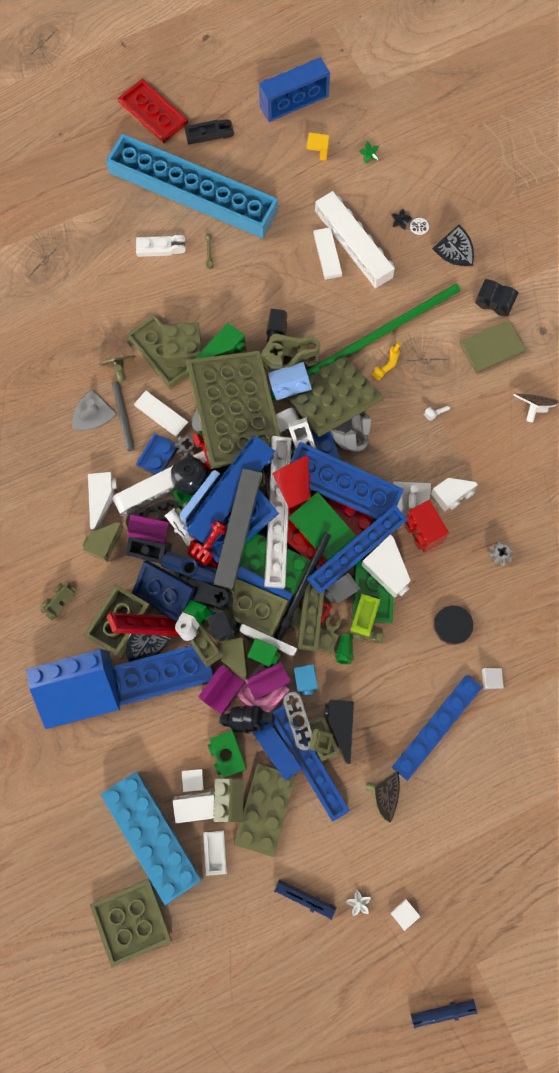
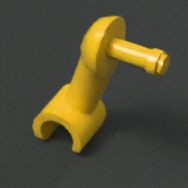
[371,342,401,380]

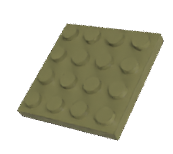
[286,356,383,437]

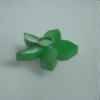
[359,141,379,163]

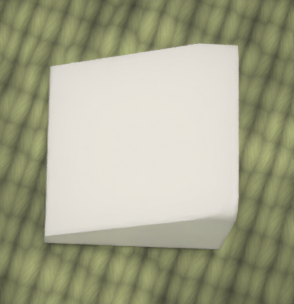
[481,668,504,690]

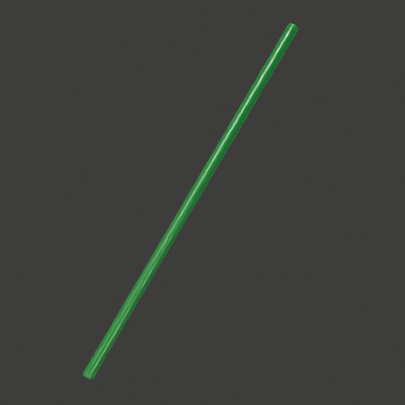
[197,284,460,435]

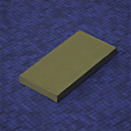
[126,314,189,389]

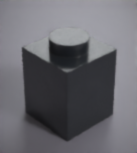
[207,608,239,641]

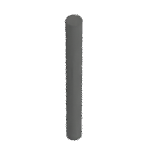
[112,382,134,451]

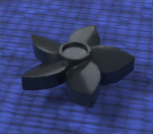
[391,209,412,230]

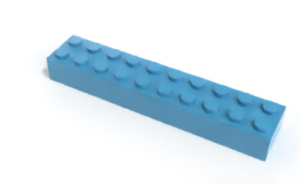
[106,134,279,239]

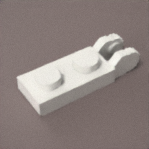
[136,235,186,257]

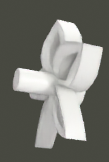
[346,890,371,916]

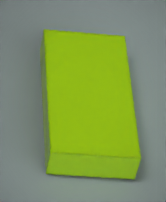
[350,594,380,637]

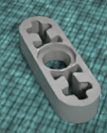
[283,692,313,751]

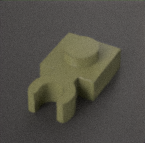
[318,617,340,655]
[349,630,384,644]

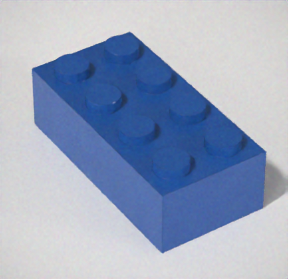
[259,57,330,122]

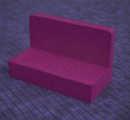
[127,514,169,543]
[246,662,291,701]
[198,664,245,715]

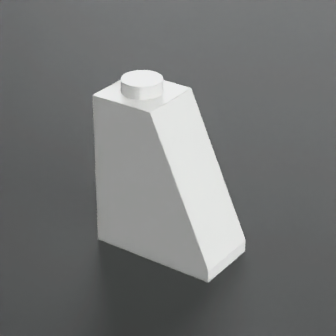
[361,534,411,598]

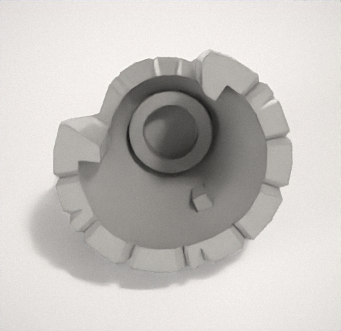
[330,412,371,453]

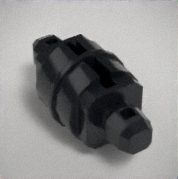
[219,705,275,734]

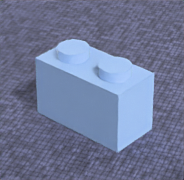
[268,362,312,401]

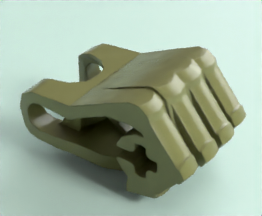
[261,334,320,373]

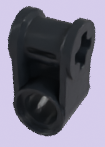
[193,582,233,610]

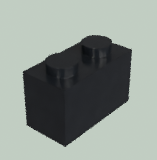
[125,536,172,564]

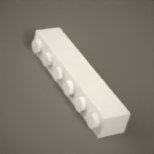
[315,191,395,289]

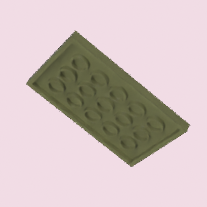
[186,351,281,469]

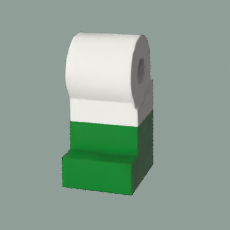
[175,600,212,641]

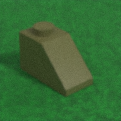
[83,522,124,562]
[218,638,249,682]

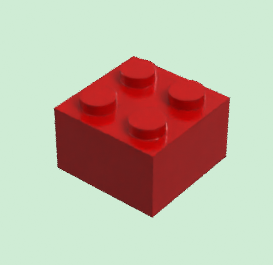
[404,500,449,553]

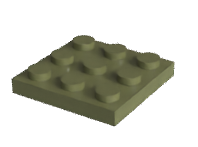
[90,879,172,968]

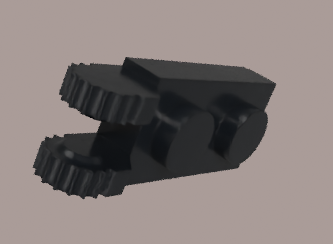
[184,119,234,145]

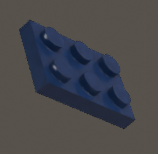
[132,560,196,621]

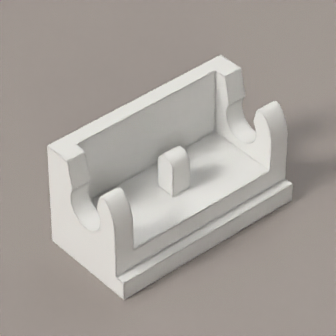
[173,791,215,823]

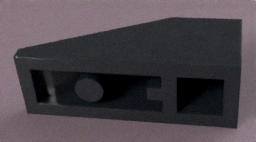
[324,700,354,764]

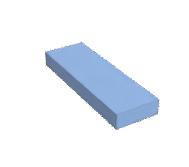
[180,470,220,524]

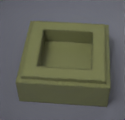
[310,729,333,754]

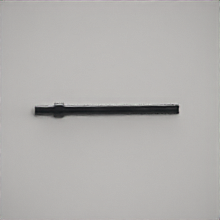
[274,532,331,641]

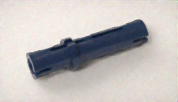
[274,879,337,920]
[411,999,478,1029]

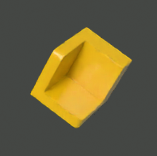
[307,132,329,161]

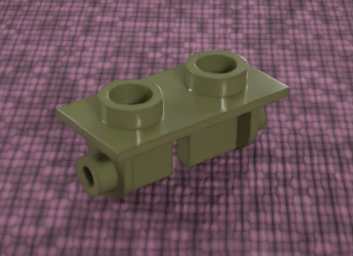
[40,581,77,620]

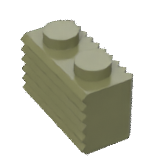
[213,779,244,822]

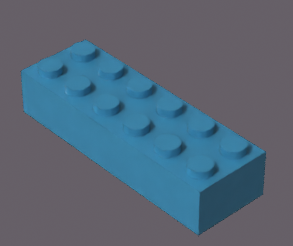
[100,771,203,905]

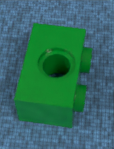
[247,638,281,668]
[208,730,247,778]

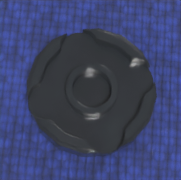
[434,605,473,645]

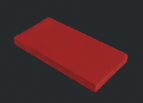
[118,78,188,144]

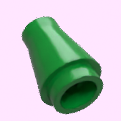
[334,634,354,665]

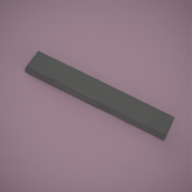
[214,469,263,589]

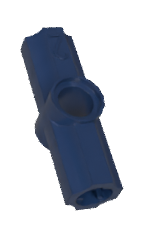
[161,551,217,587]

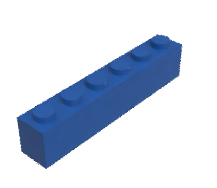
[183,436,275,544]

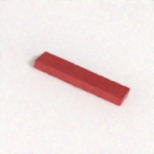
[107,612,179,636]

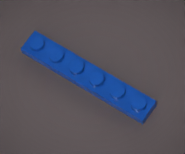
[307,505,407,594]
[391,674,482,781]
[272,705,350,822]

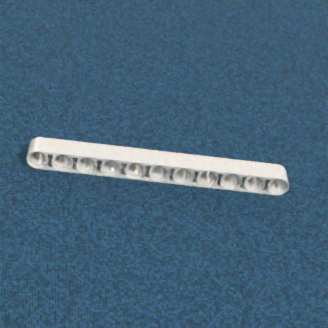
[112,408,300,516]

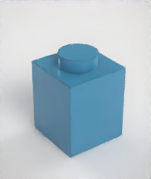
[294,664,318,696]

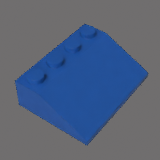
[26,649,120,729]

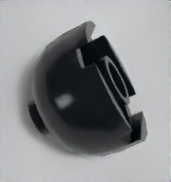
[171,456,209,495]

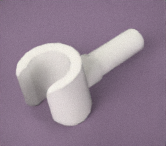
[423,406,450,421]

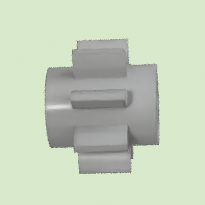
[174,434,198,457]
[488,541,514,566]

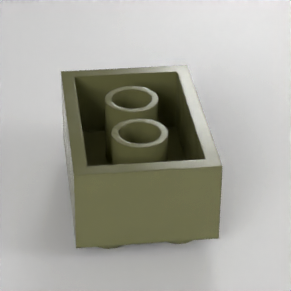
[84,585,152,658]

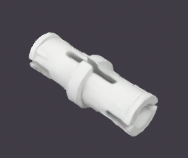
[165,509,196,546]

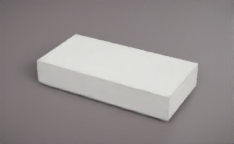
[203,830,227,876]

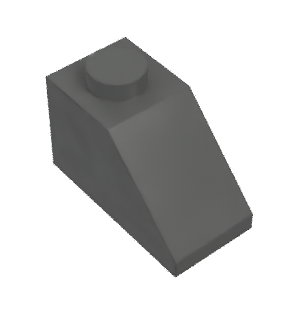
[324,573,360,603]

